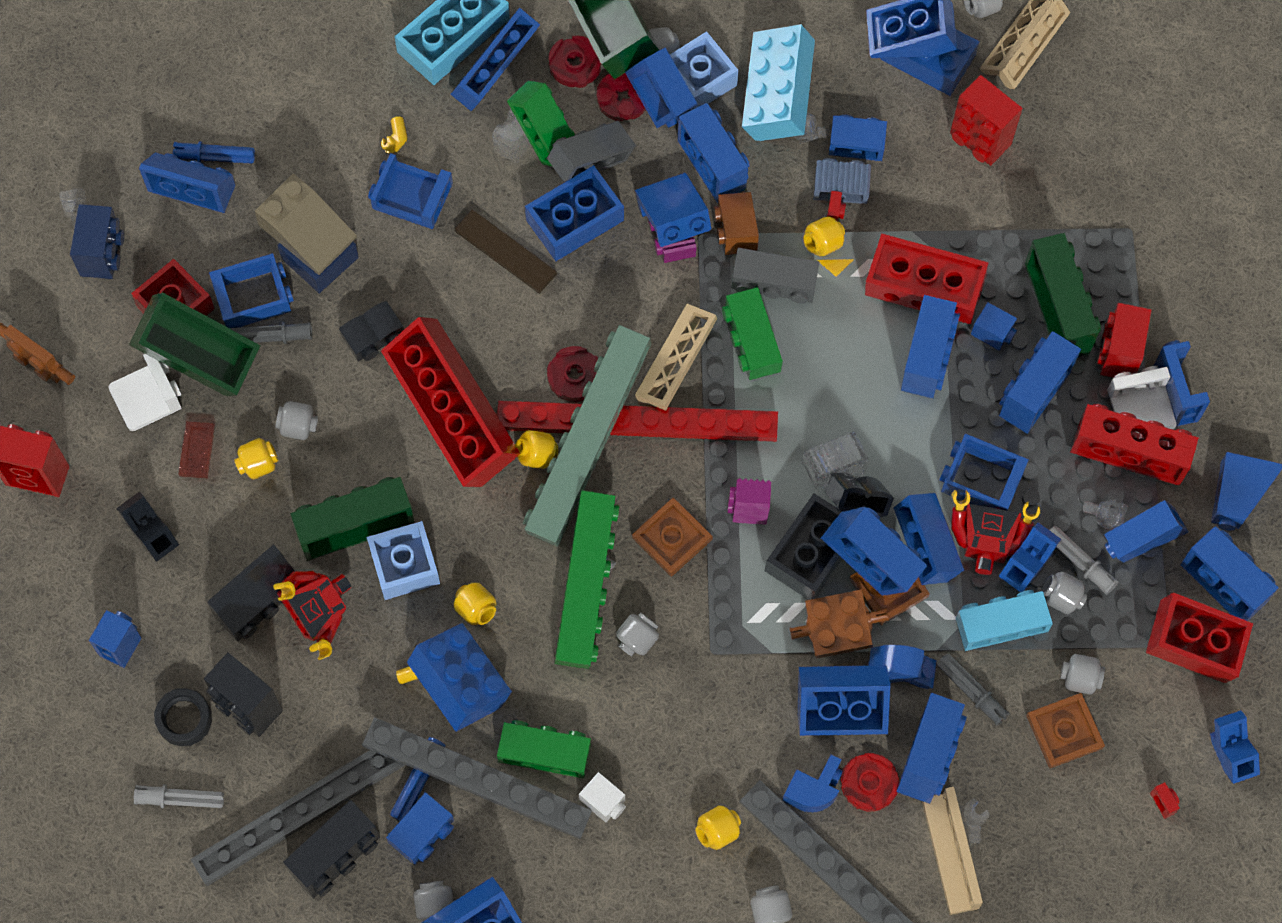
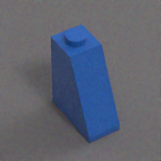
[1211,452,1282,531]
[1104,500,1189,563]

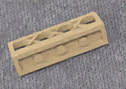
[979,0,1070,89]
[635,304,717,410]
[922,787,983,915]

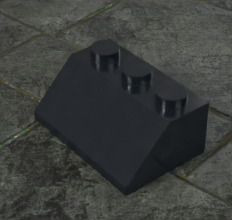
[207,544,295,642]

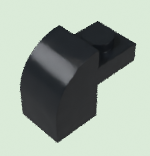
[116,491,180,562]

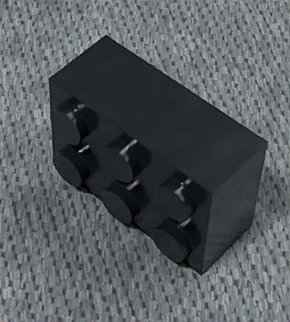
[764,493,843,600]
[204,652,283,737]
[283,800,380,899]

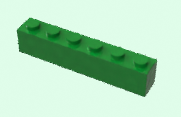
[554,490,619,669]

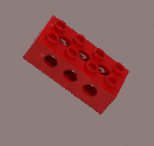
[865,233,989,324]
[1070,404,1199,486]

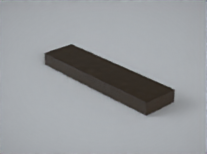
[455,209,557,294]

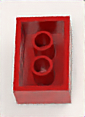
[950,75,1023,166]
[0,424,70,497]
[1146,592,1253,683]

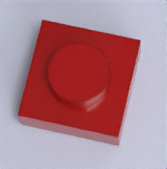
[827,191,846,222]
[1150,782,1180,819]

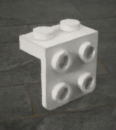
[109,354,182,431]
[1107,366,1176,433]

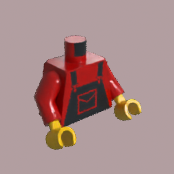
[951,490,1040,575]
[273,571,351,660]

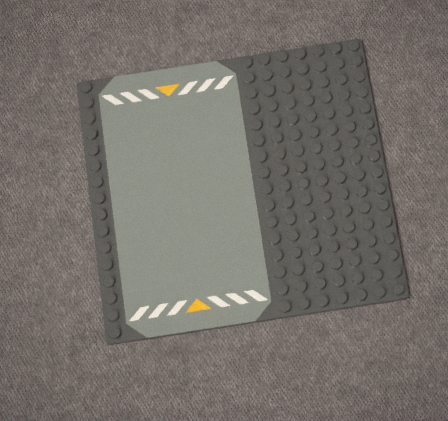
[698,228,1167,655]

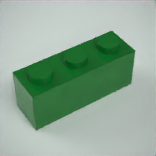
[507,81,575,167]
[722,287,783,380]
[497,720,591,779]

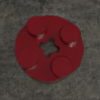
[548,35,602,88]
[597,73,646,121]
[547,346,598,402]

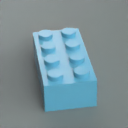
[395,0,510,85]
[742,24,815,141]

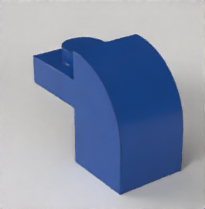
[999,522,1061,592]
[869,645,936,689]
[1210,710,1260,784]
[782,755,843,812]

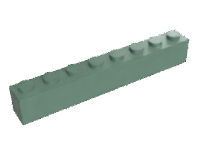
[523,325,652,547]

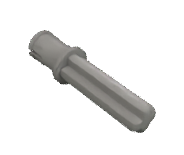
[1050,526,1119,595]
[134,784,224,808]

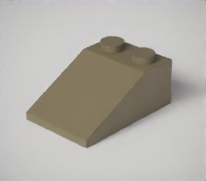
[255,174,357,275]

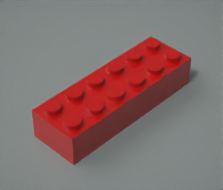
[381,317,521,487]

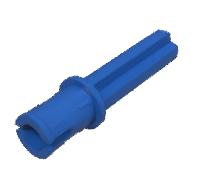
[173,141,255,164]
[390,737,446,821]

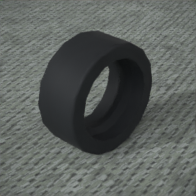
[154,688,212,747]

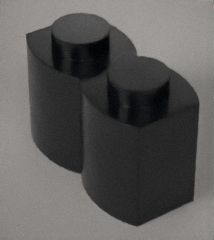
[339,301,404,362]
[825,472,894,517]

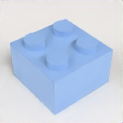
[670,31,738,110]
[367,521,440,600]

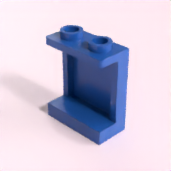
[368,153,453,229]
[635,173,711,247]
[1153,340,1210,426]

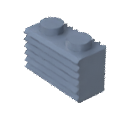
[813,158,871,204]

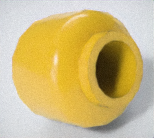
[803,217,845,257]
[515,430,558,469]
[234,438,279,480]
[454,583,497,625]
[695,805,741,850]

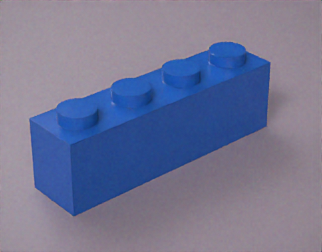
[450,8,540,111]

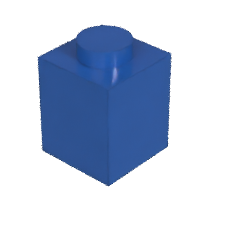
[971,302,1017,351]

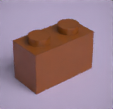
[713,192,759,255]

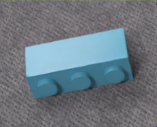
[956,590,1053,651]

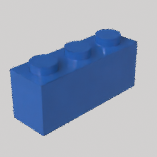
[893,493,964,585]

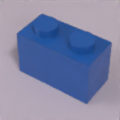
[829,115,887,161]
[89,610,142,668]
[386,792,454,865]

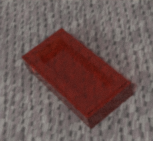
[178,421,215,479]

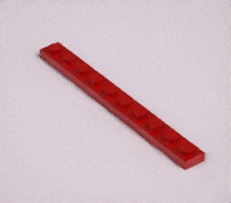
[497,401,778,442]

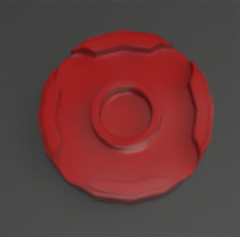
[840,753,899,812]

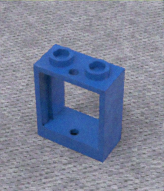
[625,47,698,128]
[209,253,294,329]
[939,434,1029,511]

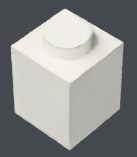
[579,772,626,822]

